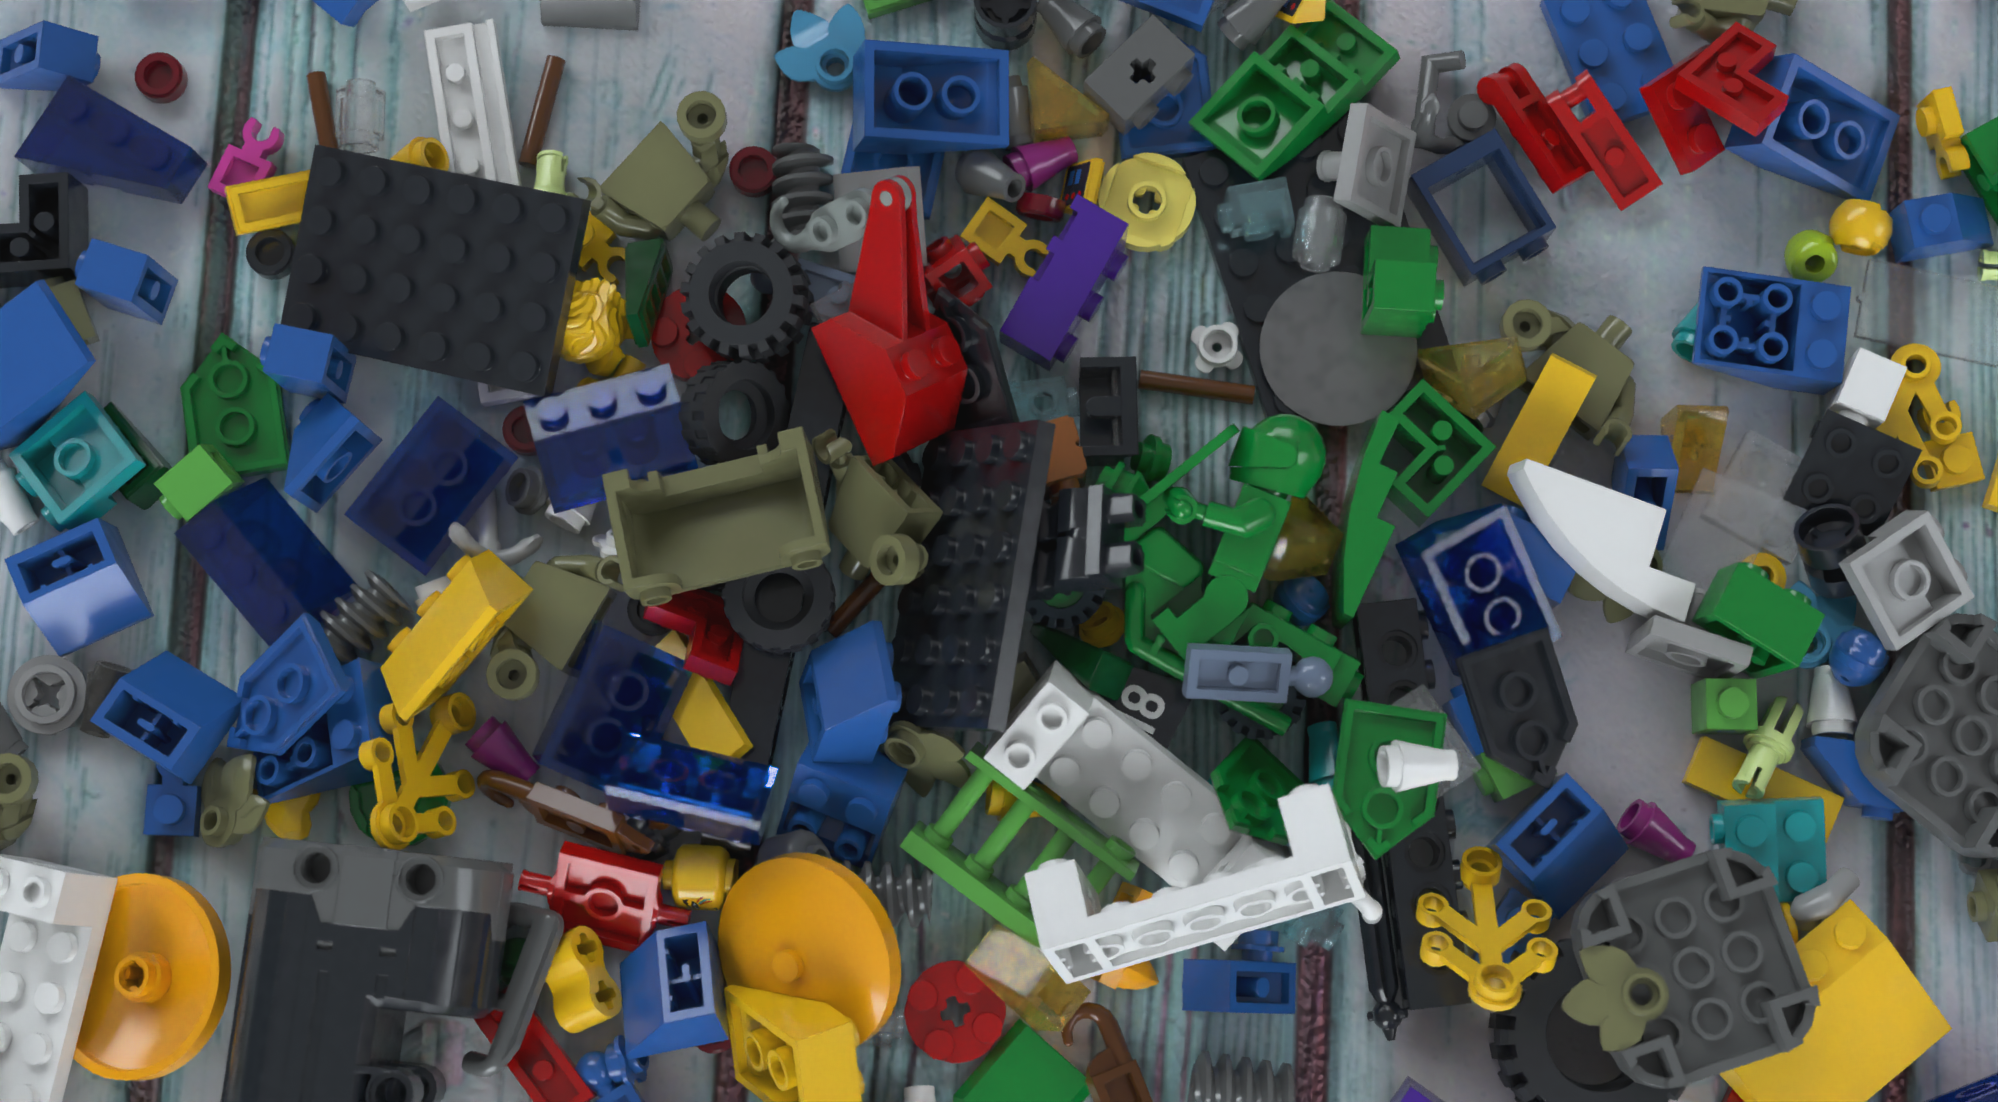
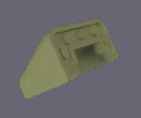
[602,426,831,606]

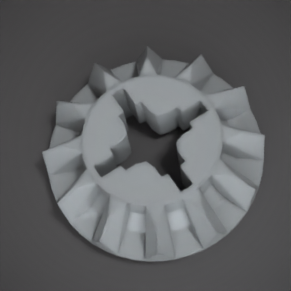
[7,655,91,735]

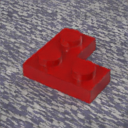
[1674,22,1789,137]
[1639,43,1725,175]
[643,588,743,686]

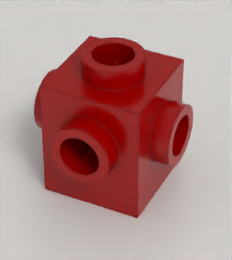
[923,233,993,307]

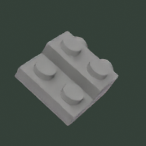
[1839,510,1974,651]

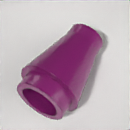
[1002,135,1078,192]
[465,716,540,781]
[1617,799,1696,863]

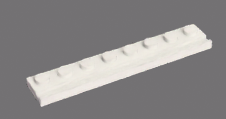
[424,19,554,407]

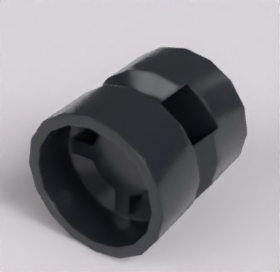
[974,0,1037,51]
[1793,504,1867,599]

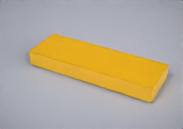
[1481,353,1597,508]
[639,630,754,778]
[1682,735,1845,843]

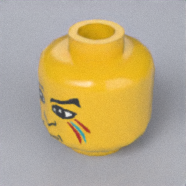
[663,843,739,911]

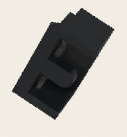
[1078,356,1139,467]

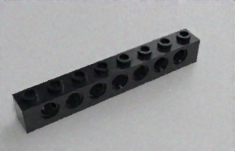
[1351,598,1471,1010]

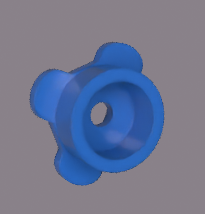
[1231,929,1285,962]
[605,1035,649,1086]

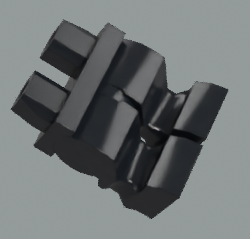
[1027,484,1146,601]

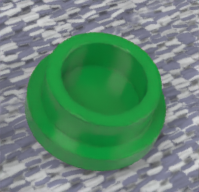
[1130,434,1172,484]

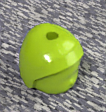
[1784,229,1838,282]

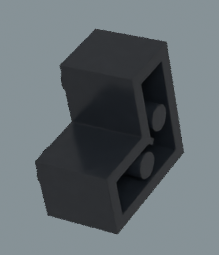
[0,172,89,288]

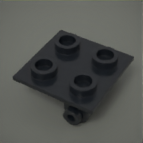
[1782,409,1922,536]

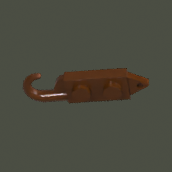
[476,769,655,855]
[1061,1002,1153,1102]

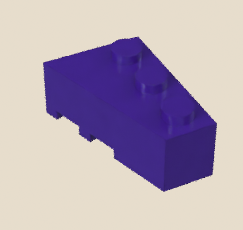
[999,194,1129,372]

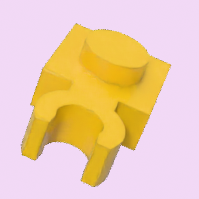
[1915,86,1970,180]
[960,196,1049,279]
[578,211,625,287]
[1917,400,1985,492]

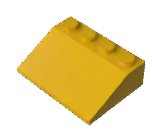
[1720,899,1952,1102]

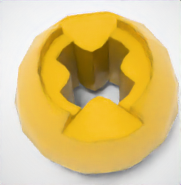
[1829,199,1893,256]

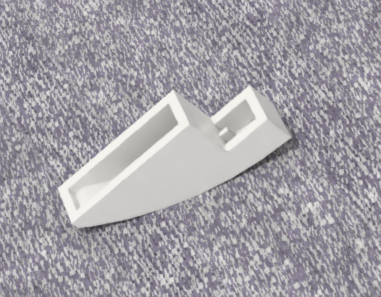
[1507,459,1696,623]

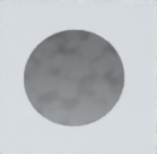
[1260,272,1417,426]

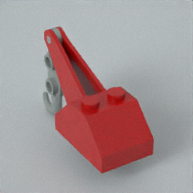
[769,175,968,466]

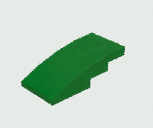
[1188,0,1401,182]
[1332,410,1401,630]

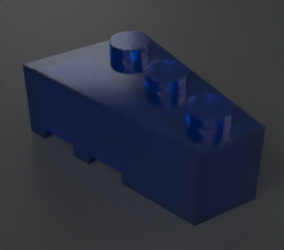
[14,75,208,204]

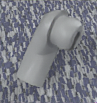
[1790,867,1860,931]

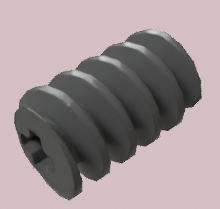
[771,142,834,242]
[319,570,415,664]
[843,860,933,928]
[1187,1050,1296,1102]

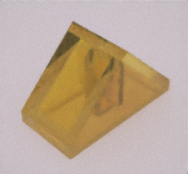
[1026,57,1110,143]
[1417,336,1527,419]
[1660,405,1729,494]
[1263,496,1344,581]

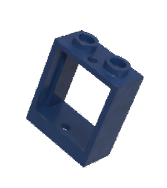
[1406,128,1557,287]

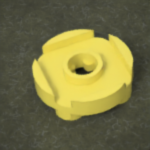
[1098,153,1196,252]

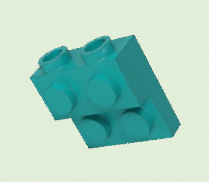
[8,390,146,532]
[1709,796,1827,903]

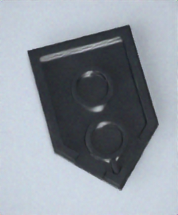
[932,287,1020,432]
[1454,627,1578,789]

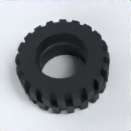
[1488,938,1686,1102]

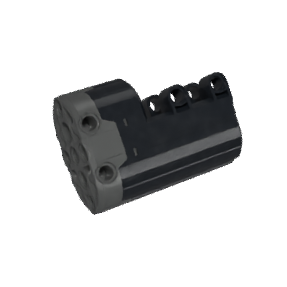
[221,836,514,1102]

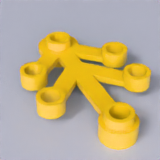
[1833,343,1962,489]
[358,692,476,850]
[1415,846,1558,1011]

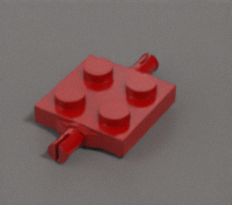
[518,841,692,952]

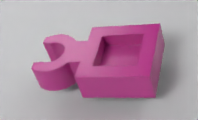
[207,117,285,198]

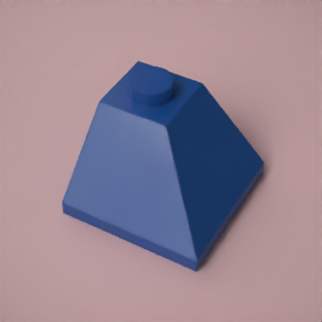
[284,393,382,513]

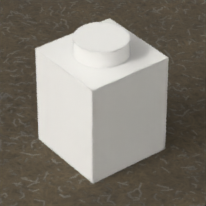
[1825,347,1908,429]

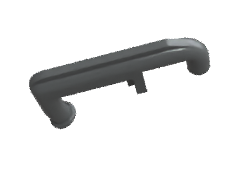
[462,902,564,1077]

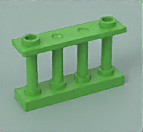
[899,741,1140,956]

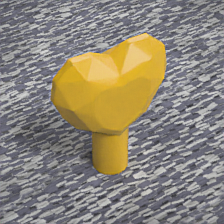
[253,788,321,840]

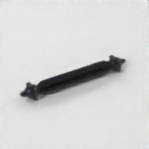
[1343,818,1408,1041]

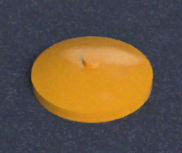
[718,852,901,1045]
[73,873,231,1081]

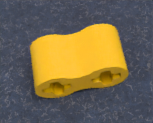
[545,926,622,1033]

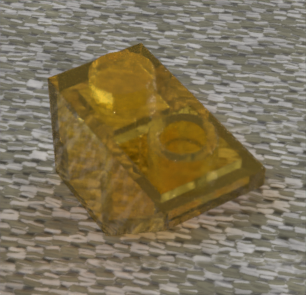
[964,924,1091,1032]

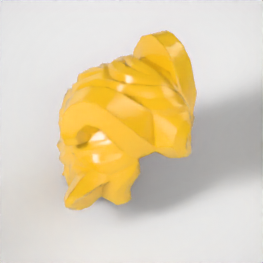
[560,277,633,377]

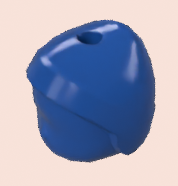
[1273,570,1330,627]
[1829,628,1890,687]

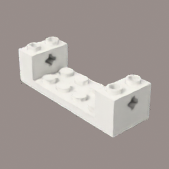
[984,660,1291,951]
[1024,783,1366,984]
[0,854,118,1102]

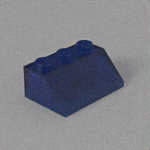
[523,363,698,514]
[344,396,519,576]
[174,477,359,646]
[1395,503,1563,677]
[532,619,693,804]
[604,732,779,846]

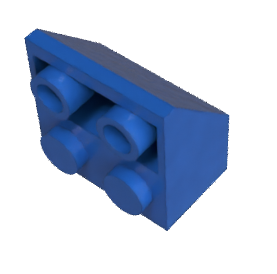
[4,518,154,657]
[799,620,902,764]
[90,651,242,785]
[776,742,908,869]
[1485,773,1629,920]
[619,921,729,1060]

